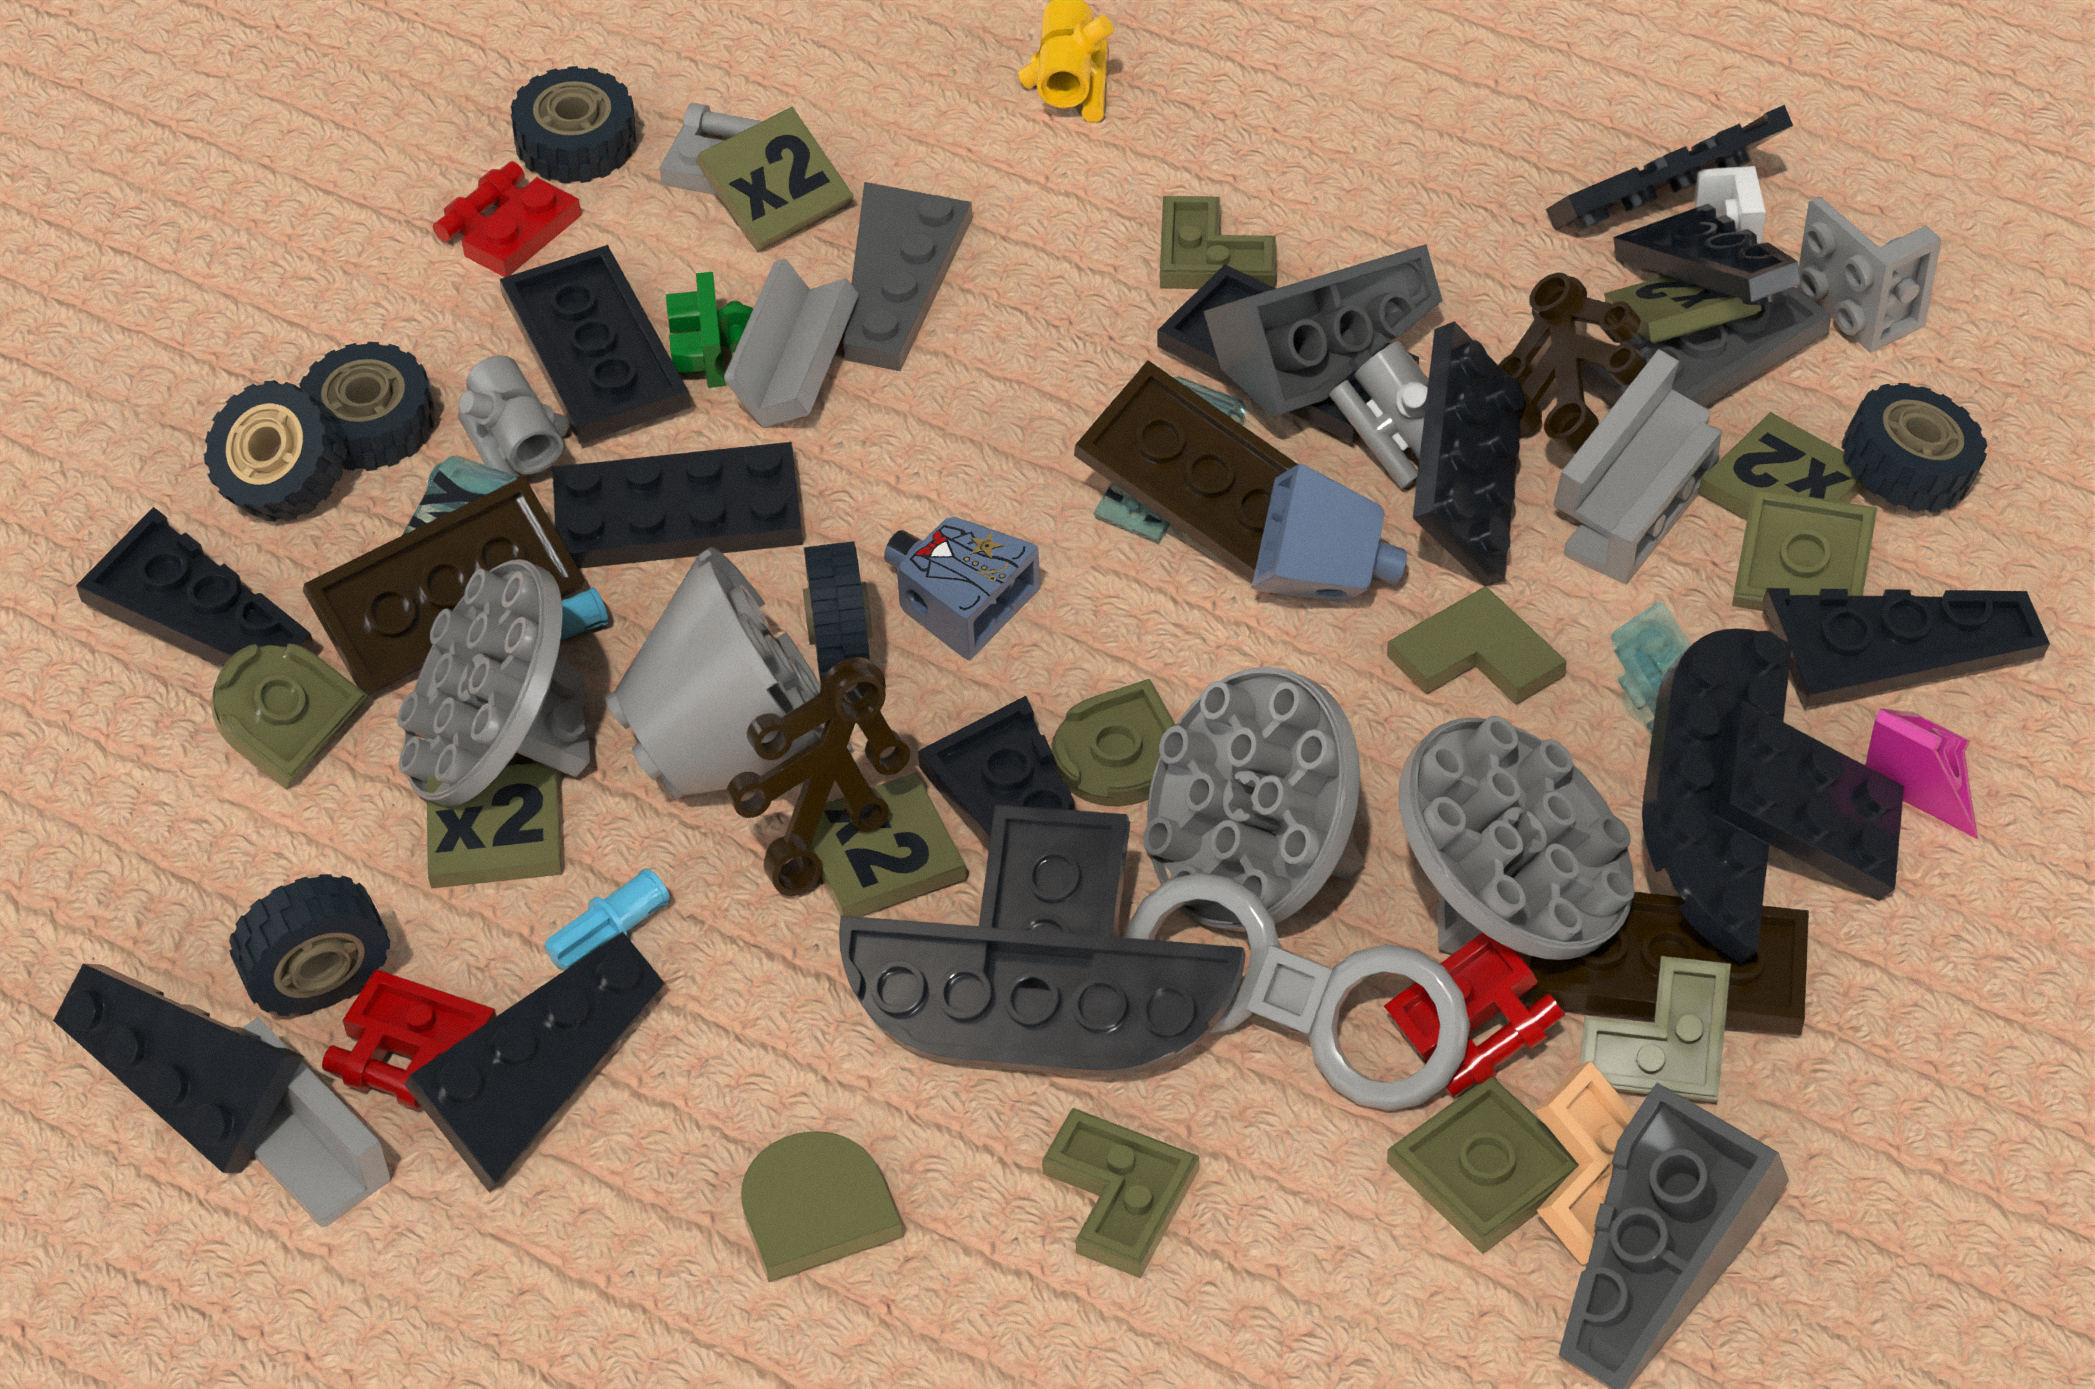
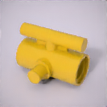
[1018,0,1114,122]

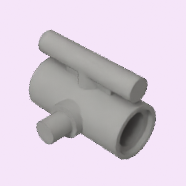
[1329,341,1429,490]
[458,355,569,488]

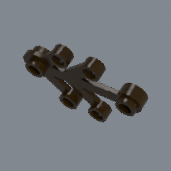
[1499,273,1647,454]
[726,657,910,896]

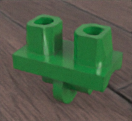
[666,272,754,388]

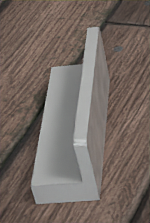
[724,259,859,428]
[1553,349,1711,539]
[1564,421,1722,585]
[243,1017,391,1227]

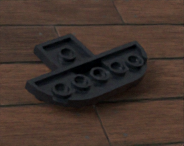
[1642,628,1904,963]
[839,805,1246,1077]

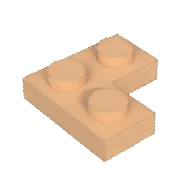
[1534,1061,1635,1265]

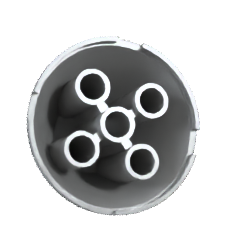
[605,547,852,799]

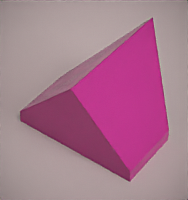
[1865,709,1978,839]

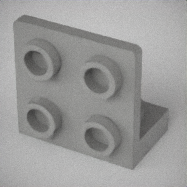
[1797,197,1942,353]

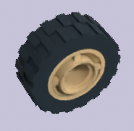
[204,380,347,522]

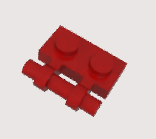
[433,161,581,277]
[1384,932,1565,1098]
[322,969,497,1110]

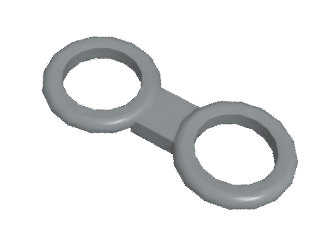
[1126,872,1470,1111]

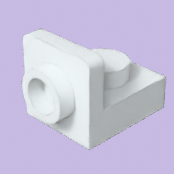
[1694,166,1766,244]

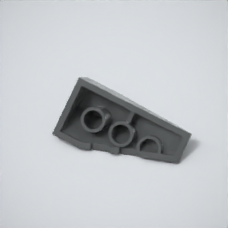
[1204,244,1443,417]
[1559,1082,1789,1389]

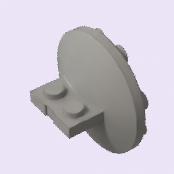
[397,559,590,807]
[1143,667,1365,932]
[1398,716,1635,960]

